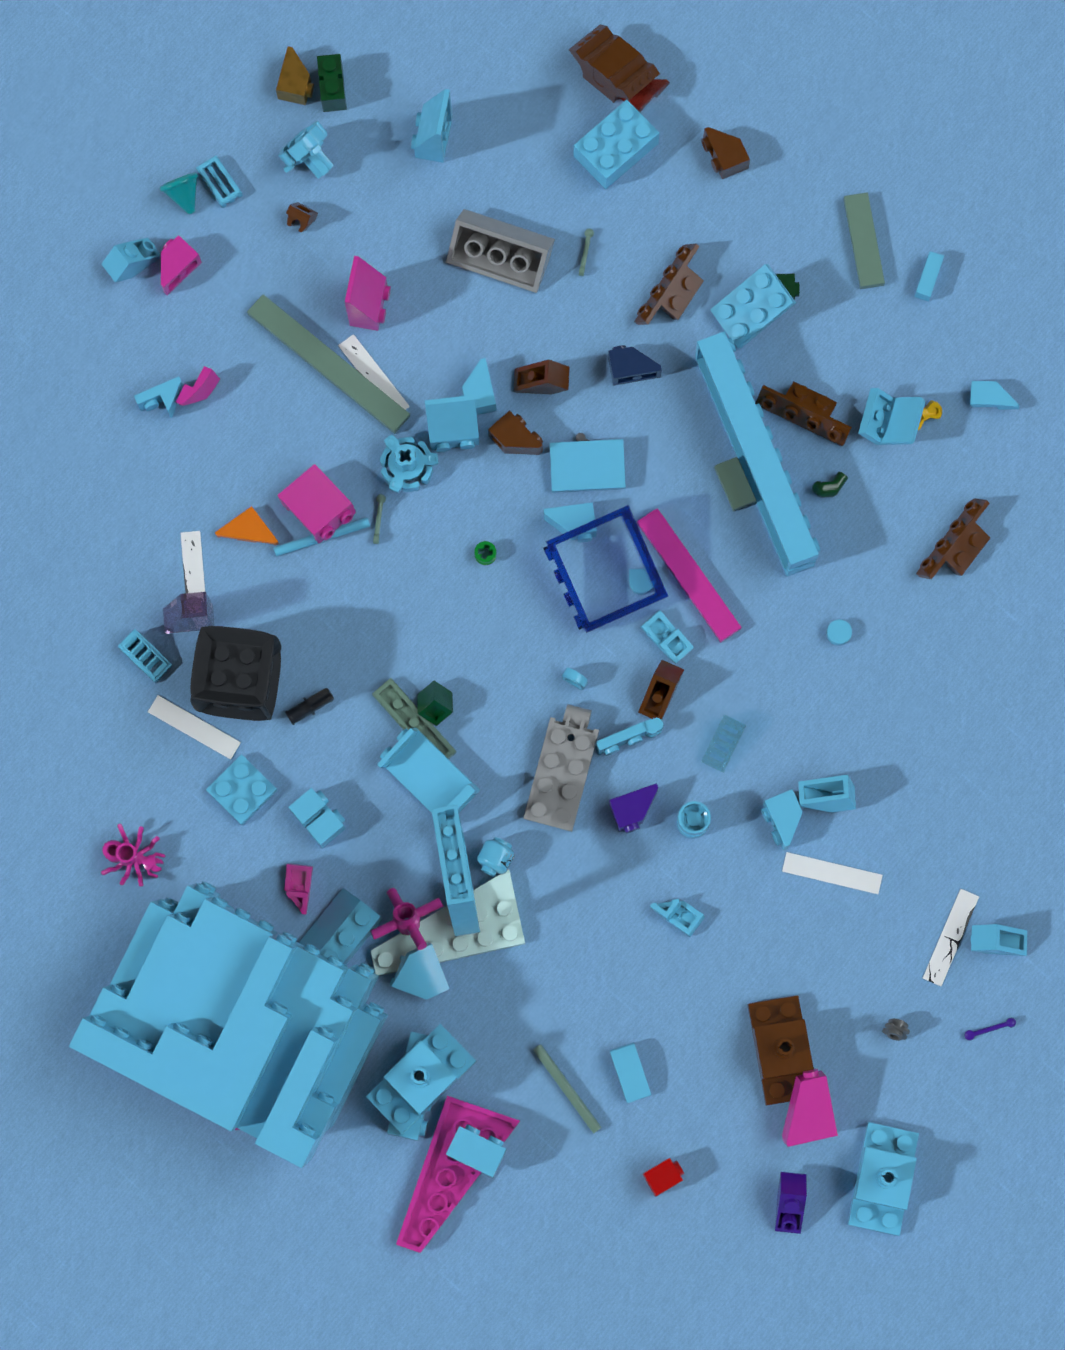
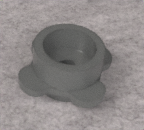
[882,1018,910,1041]

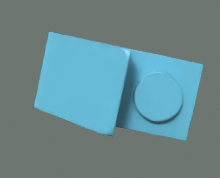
[134,376,183,418]

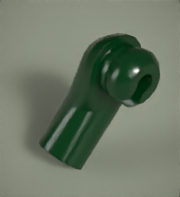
[812,472,848,498]

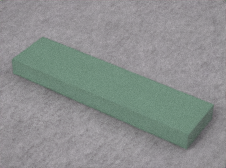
[843,192,885,289]
[372,678,457,759]

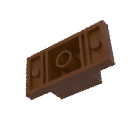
[747,995,814,1106]

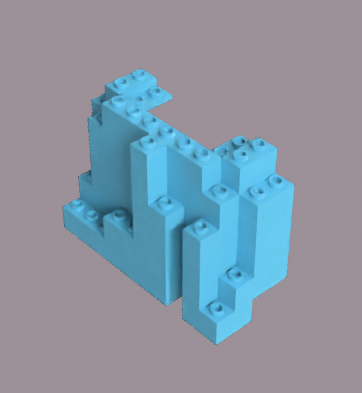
[69,881,388,1168]

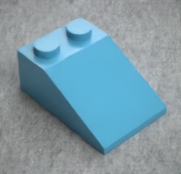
[411,89,452,163]
[425,395,480,452]

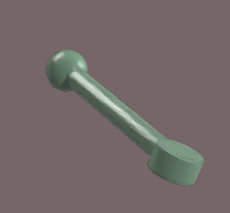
[579,228,594,276]
[373,494,386,544]

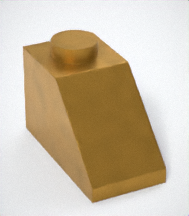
[276,46,314,105]

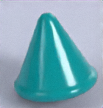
[160,172,198,214]

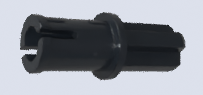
[285,688,334,725]

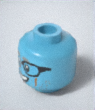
[477,837,514,877]

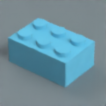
[573,100,659,189]

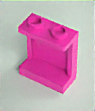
[277,464,356,543]

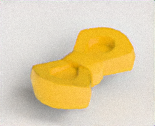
[918,400,942,430]

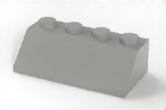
[446,209,555,293]

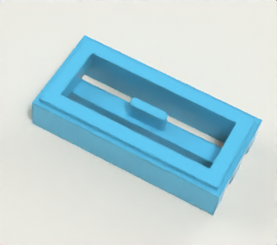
[196,156,243,208]

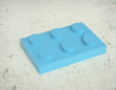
[710,264,796,348]

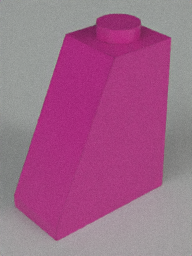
[782,1068,838,1147]

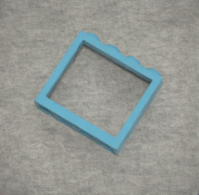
[431,805,480,936]

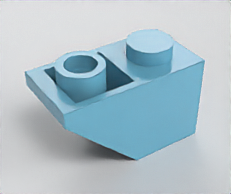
[102,238,161,282]
[761,789,802,850]

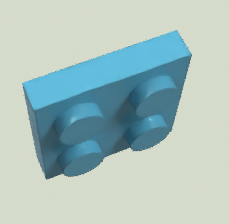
[206,754,278,825]

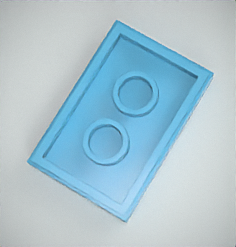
[550,439,626,493]

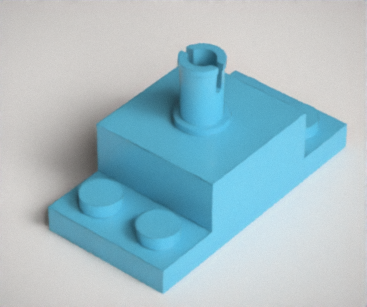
[366,1024,477,1134]
[848,1122,919,1236]

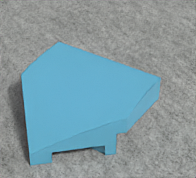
[390,942,450,1000]

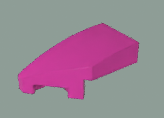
[175,366,220,406]
[284,863,313,915]

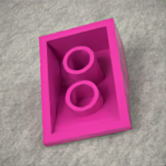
[345,256,391,331]

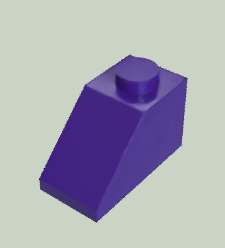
[609,783,658,833]

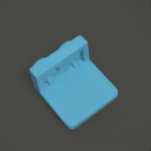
[858,388,925,445]

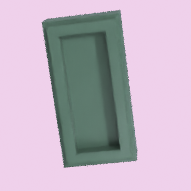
[714,457,756,512]

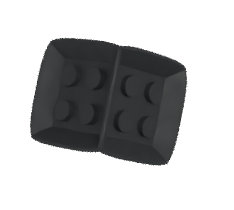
[190,626,281,721]

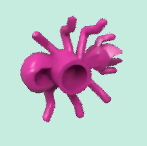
[101,824,165,887]

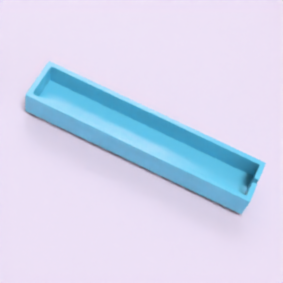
[695,331,820,577]

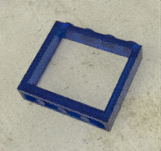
[543,505,669,633]

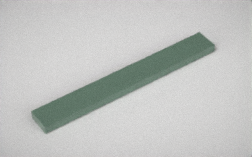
[247,294,410,434]

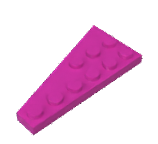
[396,1096,520,1253]

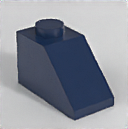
[608,345,662,386]

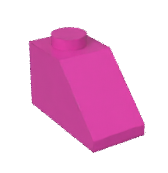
[161,235,202,295]

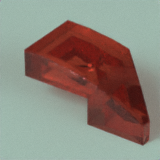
[620,79,670,112]

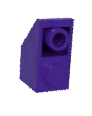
[775,1172,807,1234]

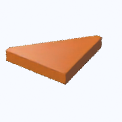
[215,506,279,545]

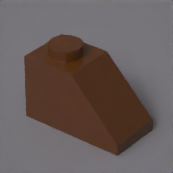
[513,359,570,394]
[638,660,684,719]

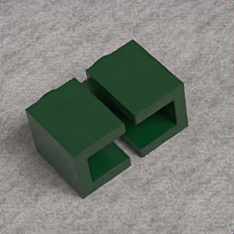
[317,54,347,112]

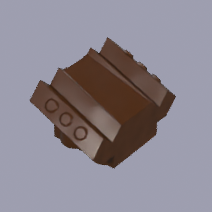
[569,24,660,103]

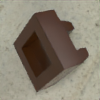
[286,202,318,232]

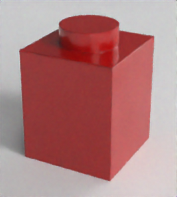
[642,1158,684,1197]

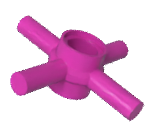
[370,888,443,950]

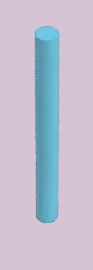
[273,517,370,557]

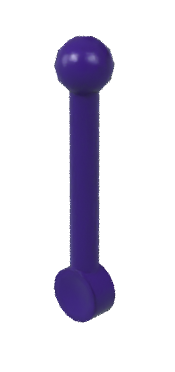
[964,1017,1016,1041]

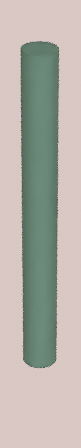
[533,1044,602,1134]

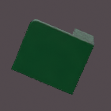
[417,680,453,726]

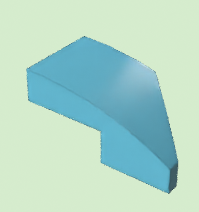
[970,381,1019,410]
[650,899,705,937]

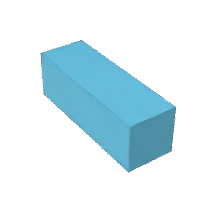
[914,251,944,302]

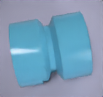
[677,801,711,839]

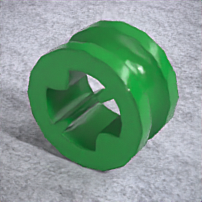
[474,541,497,565]

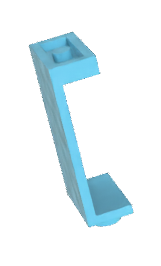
[377,728,480,813]

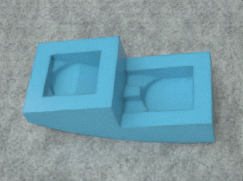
[640,610,694,664]
[609,1042,651,1103]

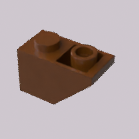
[701,127,750,179]
[488,410,543,455]

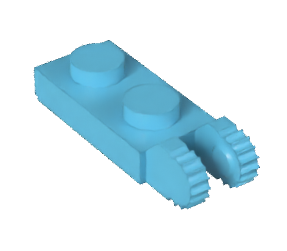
[595,717,664,756]

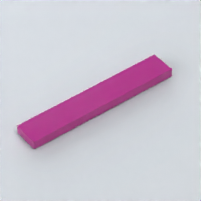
[637,508,742,643]

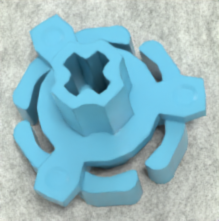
[278,121,334,179]
[380,435,438,493]

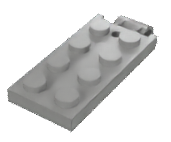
[523,704,599,832]

